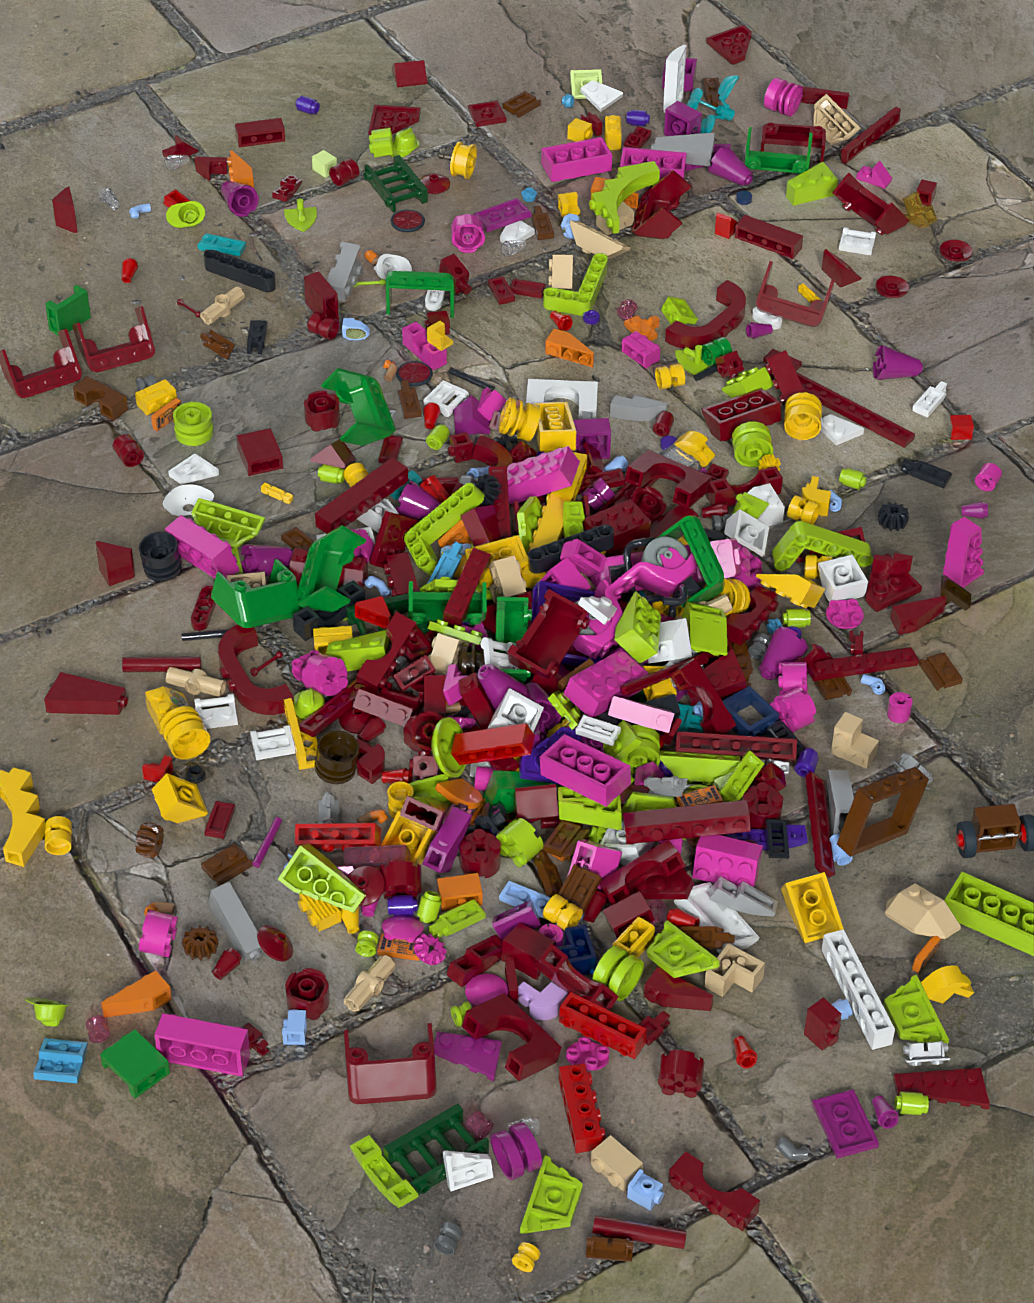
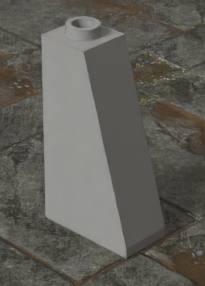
[651,133,715,166]
[827,770,854,835]
[208,882,264,962]

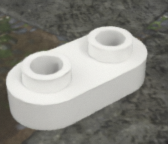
[425,290,445,311]
[752,307,782,330]

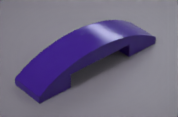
[725,825,808,850]

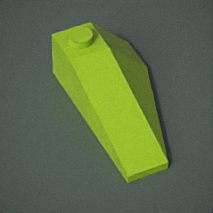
[278,844,366,913]

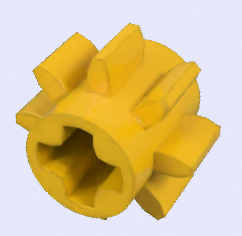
[758,454,781,471]

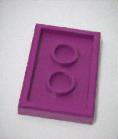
[474,198,532,232]
[812,1089,879,1159]

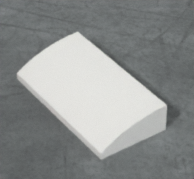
[663,45,687,113]
[674,882,760,954]

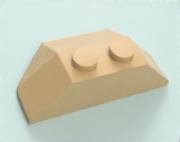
[813,94,861,145]
[570,220,631,259]
[885,883,961,939]

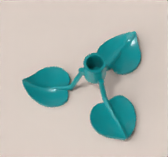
[687,75,739,134]

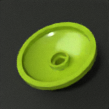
[431,717,466,778]

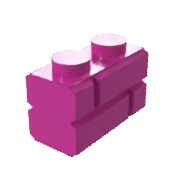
[621,331,661,368]
[560,539,606,577]

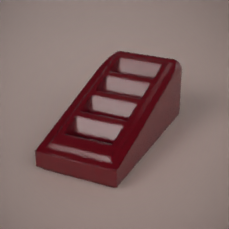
[658,718,682,745]

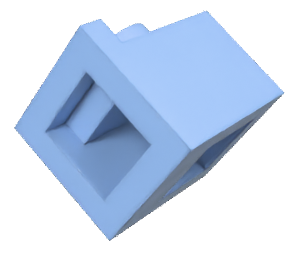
[282,1009,307,1045]
[627,1169,664,1211]

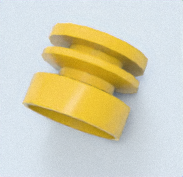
[784,393,822,440]
[499,397,541,442]
[703,578,750,618]
[160,706,210,760]

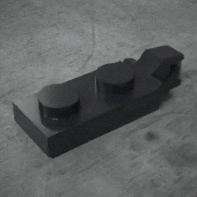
[901,459,952,488]

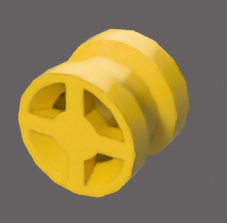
[512,1242,541,1272]

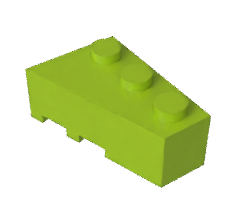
[786,162,838,206]
[326,630,391,671]
[558,787,622,831]

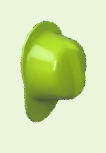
[389,128,420,158]
[166,201,205,228]
[294,688,325,720]
[25,997,71,1027]

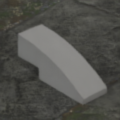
[610,395,668,421]
[709,876,778,916]

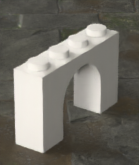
[526,379,598,420]

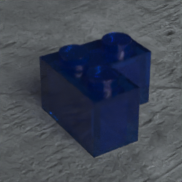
[557,924,597,975]

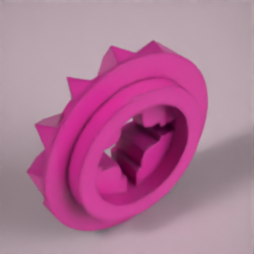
[448,716,476,728]
[414,933,447,965]

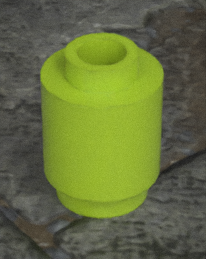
[426,425,450,450]
[318,464,345,485]
[839,468,867,490]
[782,609,811,628]
[416,890,442,923]
[895,1091,929,1115]

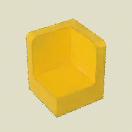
[558,192,580,217]
[427,321,453,351]

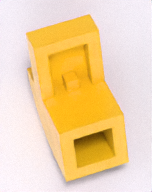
[671,431,715,467]
[801,476,831,516]
[921,965,974,1004]

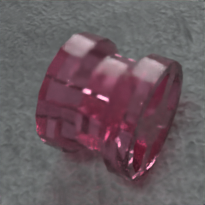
[617,299,638,320]
[85,1015,110,1043]
[465,1111,493,1140]

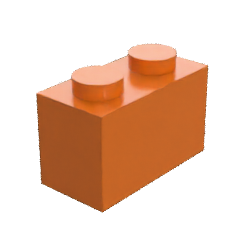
[437,873,483,911]

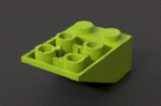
[614,592,661,664]
[681,602,727,656]

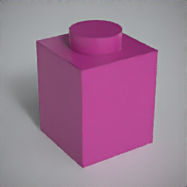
[634,762,664,786]

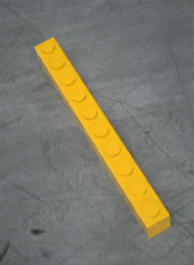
[520,452,587,589]

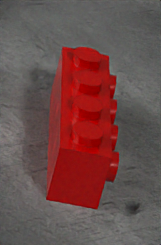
[451,723,535,765]
[294,823,382,852]
[559,992,647,1060]
[558,1063,606,1153]

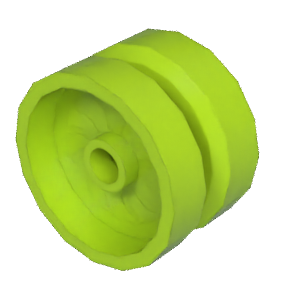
[173,402,214,446]
[732,422,774,467]
[621,725,660,775]
[592,945,644,1001]

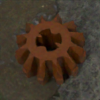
[135,822,165,858]
[182,925,219,961]

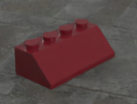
[701,388,781,442]
[289,548,368,589]

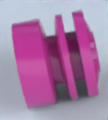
[764,77,803,117]

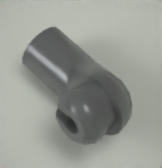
[777,1137,808,1160]

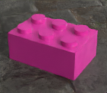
[692,835,763,888]

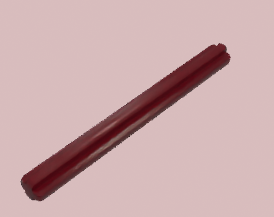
[620,653,709,696]

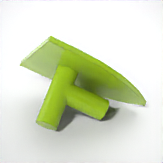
[284,199,317,232]
[675,345,709,375]
[732,492,769,519]

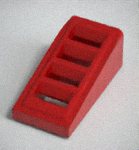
[163,189,190,208]

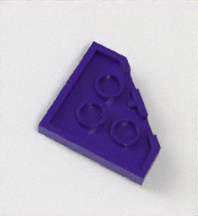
[519,727,581,785]

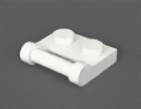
[839,227,876,255]
[424,380,469,417]
[481,637,520,670]
[194,694,238,729]
[250,725,295,760]

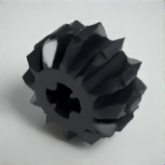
[474,474,502,506]
[878,502,909,531]

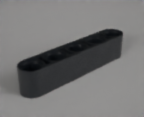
[204,250,276,293]
[528,525,614,574]

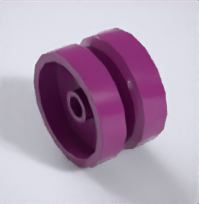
[491,1121,542,1181]

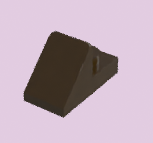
[941,575,971,611]

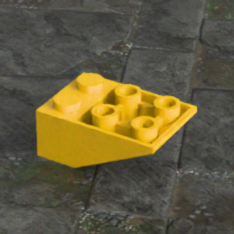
[756,574,825,609]

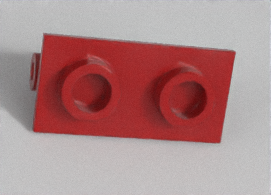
[420,475,450,503]

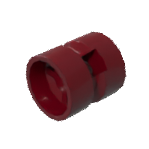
[329,158,360,186]
[308,311,340,340]
[112,434,144,467]

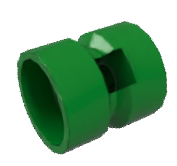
[701,337,732,366]

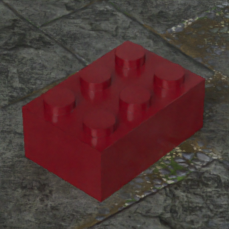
[583,499,651,556]

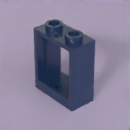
[722,686,780,737]

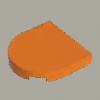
[435,778,483,809]

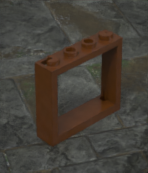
[837,767,929,857]

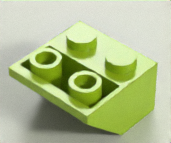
[721,366,774,398]

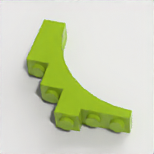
[589,161,660,234]

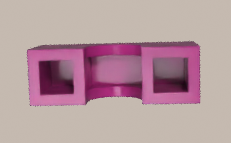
[402,322,447,370]

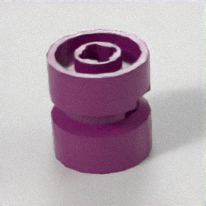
[581,477,615,511]

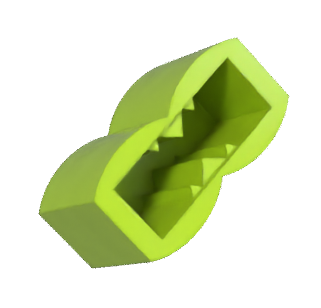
[369,128,393,158]

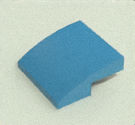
[34,1038,88,1084]

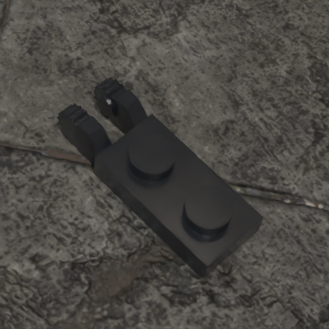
[247,320,268,355]

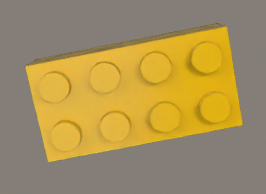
[532,402,576,453]

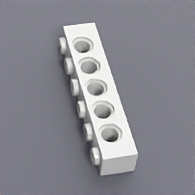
[822,930,895,1050]

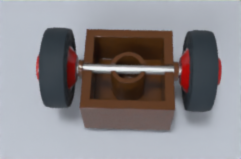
[956,804,1034,858]

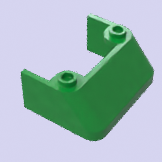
[745,127,813,174]
[386,271,456,318]
[321,368,396,446]
[656,516,725,608]
[295,525,366,612]
[211,559,302,628]
[408,581,487,625]
[496,597,532,682]

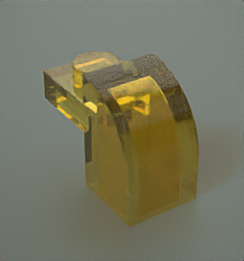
[903,191,937,228]

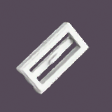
[576,715,621,746]

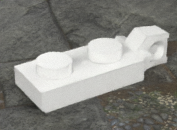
[912,381,947,418]

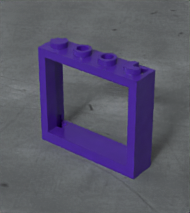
[531,581,602,667]

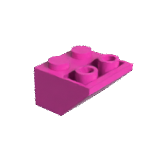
[728,543,763,590]
[540,557,591,603]
[568,839,623,890]

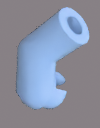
[129,203,151,219]
[828,490,842,512]
[364,576,390,597]
[861,674,885,695]

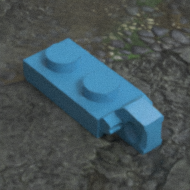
[427,541,463,584]

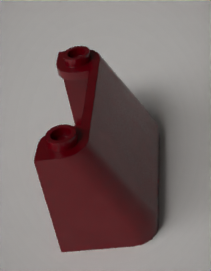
[507,589,591,679]

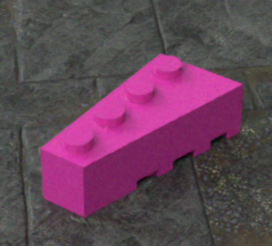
[943,516,984,588]

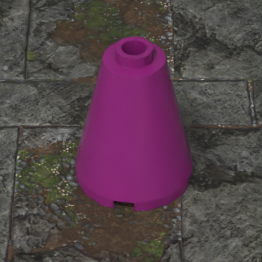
[708,145,753,186]
[221,181,259,217]
[873,345,923,380]
[396,480,441,520]
[241,544,293,577]
[759,627,808,680]
[477,664,529,711]
[525,682,561,730]

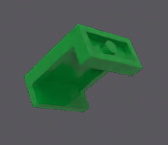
[45,285,91,336]
[100,1029,170,1099]

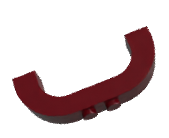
[665,280,746,350]
[451,435,513,508]
[218,625,294,715]

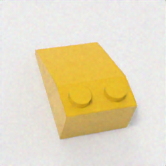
[465,535,528,588]
[371,811,438,870]
[781,872,844,944]

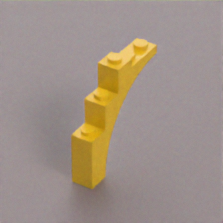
[0,767,45,867]

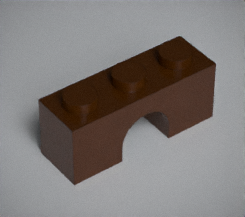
[73,376,128,421]

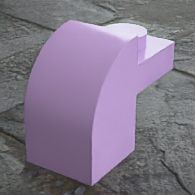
[518,982,568,1020]

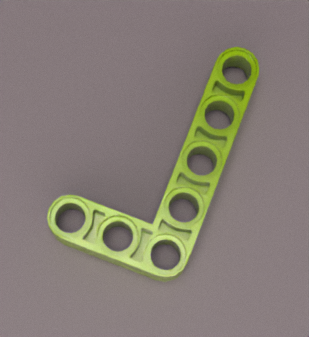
[543,253,608,316]
[404,483,484,576]
[772,521,873,571]

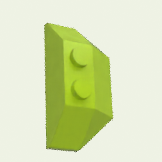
[191,498,265,549]
[660,750,741,785]

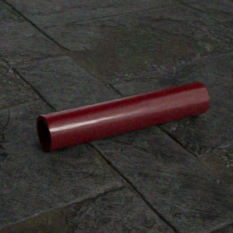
[122,657,201,672]
[592,1215,687,1249]

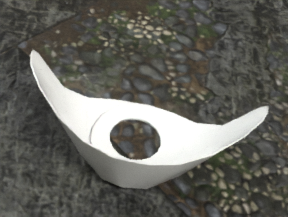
[163,485,214,516]

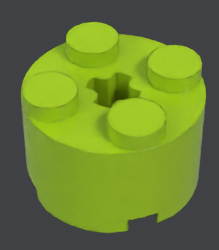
[496,818,544,868]

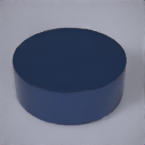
[736,191,752,205]

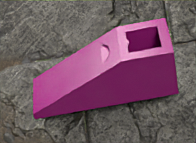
[422,807,472,873]

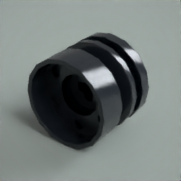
[138,532,182,582]

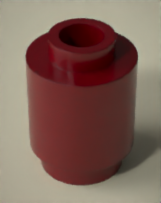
[653,411,674,437]

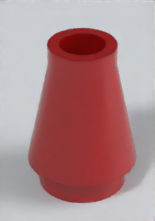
[121,258,138,283]
[550,310,573,331]
[423,403,441,429]
[382,768,413,784]
[667,908,700,928]
[733,1036,757,1069]

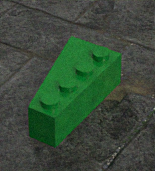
[483,770,565,813]

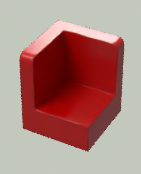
[950,415,974,440]
[142,755,173,783]

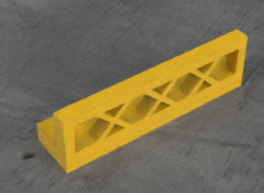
[284,698,318,770]

